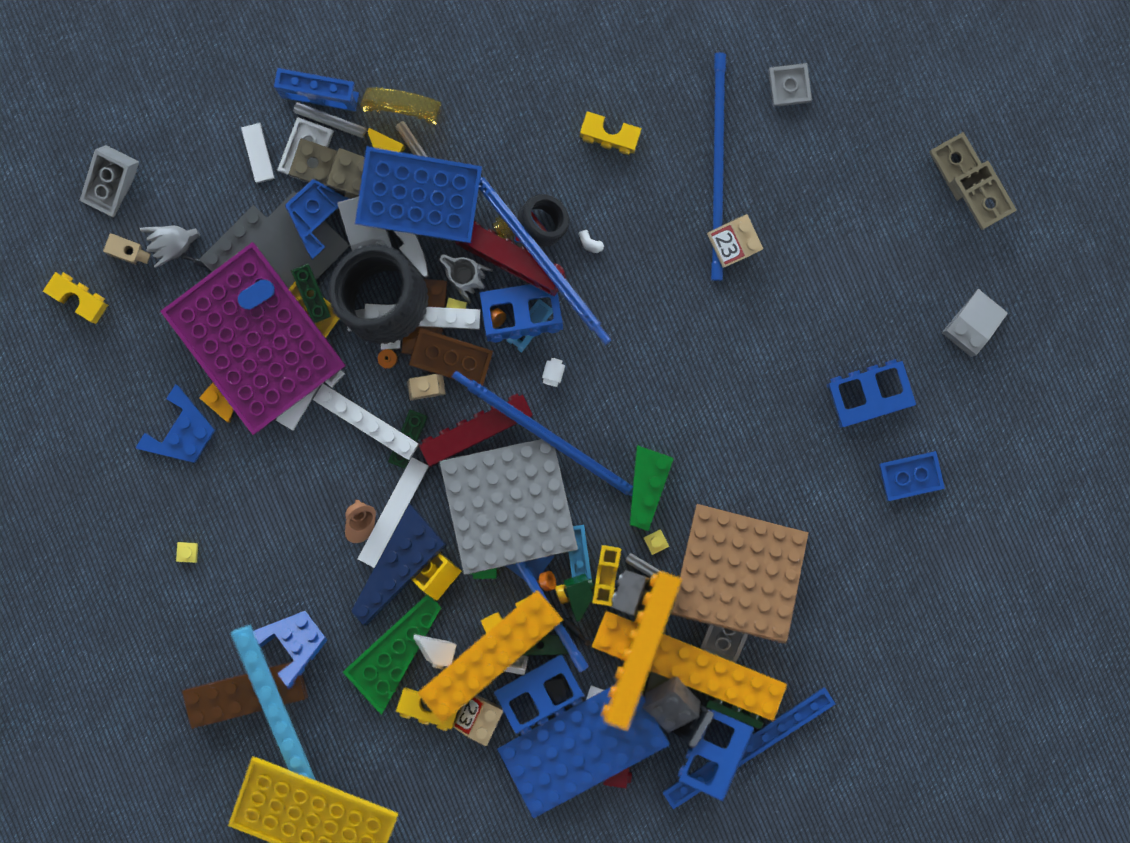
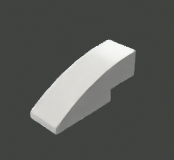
[393,231,429,279]

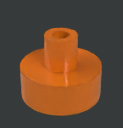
[490,308,506,328]
[378,349,397,369]
[537,571,556,591]

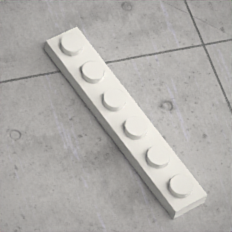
[364,304,481,330]
[313,384,419,460]

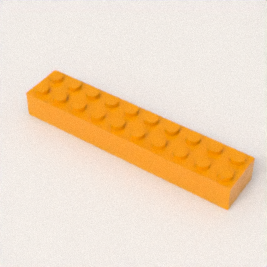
[591,611,787,721]

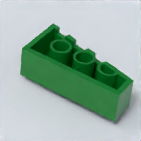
[629,445,674,531]

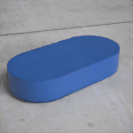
[238,280,275,309]

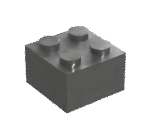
[612,570,652,616]
[644,676,700,733]

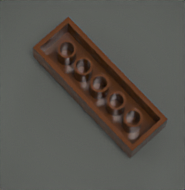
[182,661,308,729]

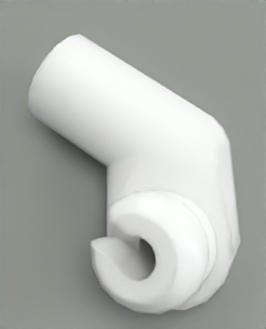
[579,230,604,253]

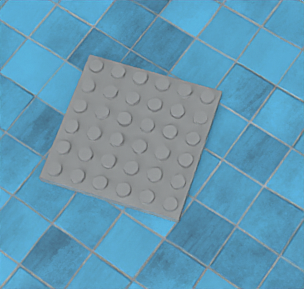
[440,439,578,575]

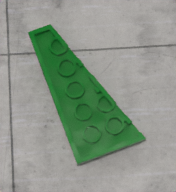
[343,594,442,715]

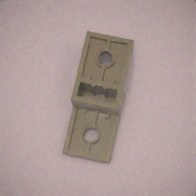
[929,132,1017,230]
[288,138,365,196]

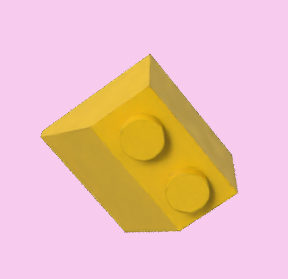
[412,552,461,601]

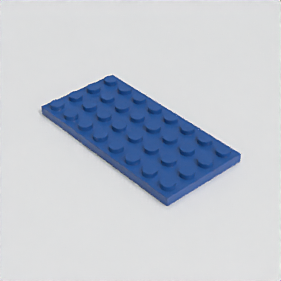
[497,684,670,818]

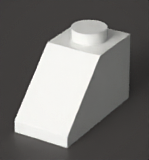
[414,634,456,669]

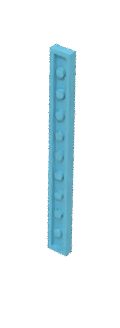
[231,625,316,781]

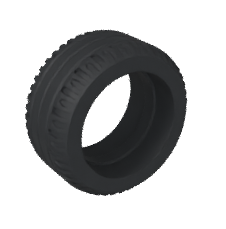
[517,194,570,247]

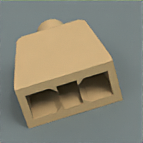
[103,233,151,265]
[407,374,446,401]

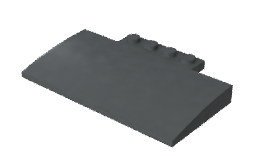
[200,191,350,289]

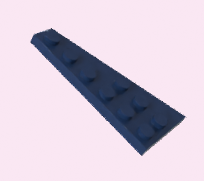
[352,504,447,626]

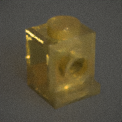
[493,216,514,239]

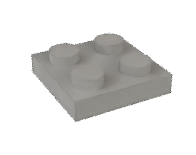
[769,63,812,107]

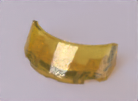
[360,88,441,125]

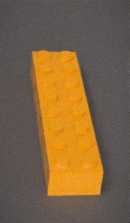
[601,571,682,730]
[418,590,563,723]

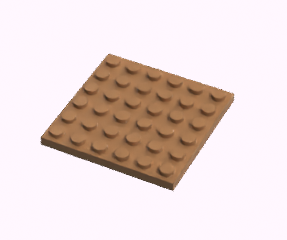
[671,504,809,644]

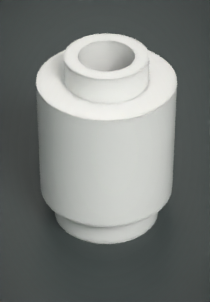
[542,358,565,387]

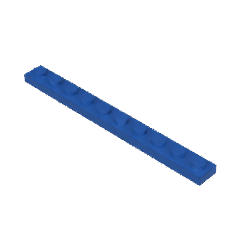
[662,687,835,809]

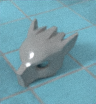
[140,225,200,268]
[438,254,493,304]

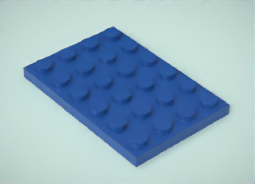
[355,147,482,243]

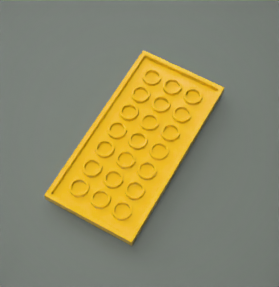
[228,756,399,843]

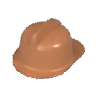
[345,500,376,543]

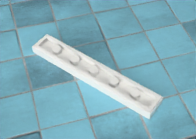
[358,457,429,568]

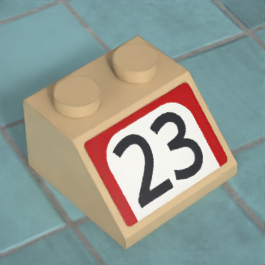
[707,214,763,268]
[453,695,503,746]

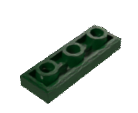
[290,263,331,323]
[388,409,428,469]
[522,635,569,656]
[705,697,763,729]

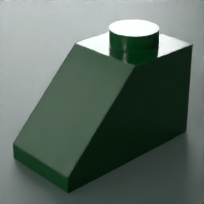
[563,574,595,622]

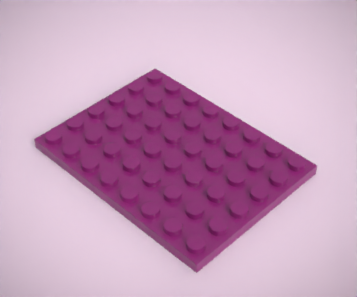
[160,242,346,435]

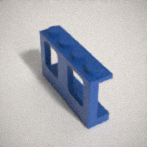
[274,68,359,112]
[480,284,563,343]
[826,359,916,428]
[494,654,585,735]
[678,709,754,802]

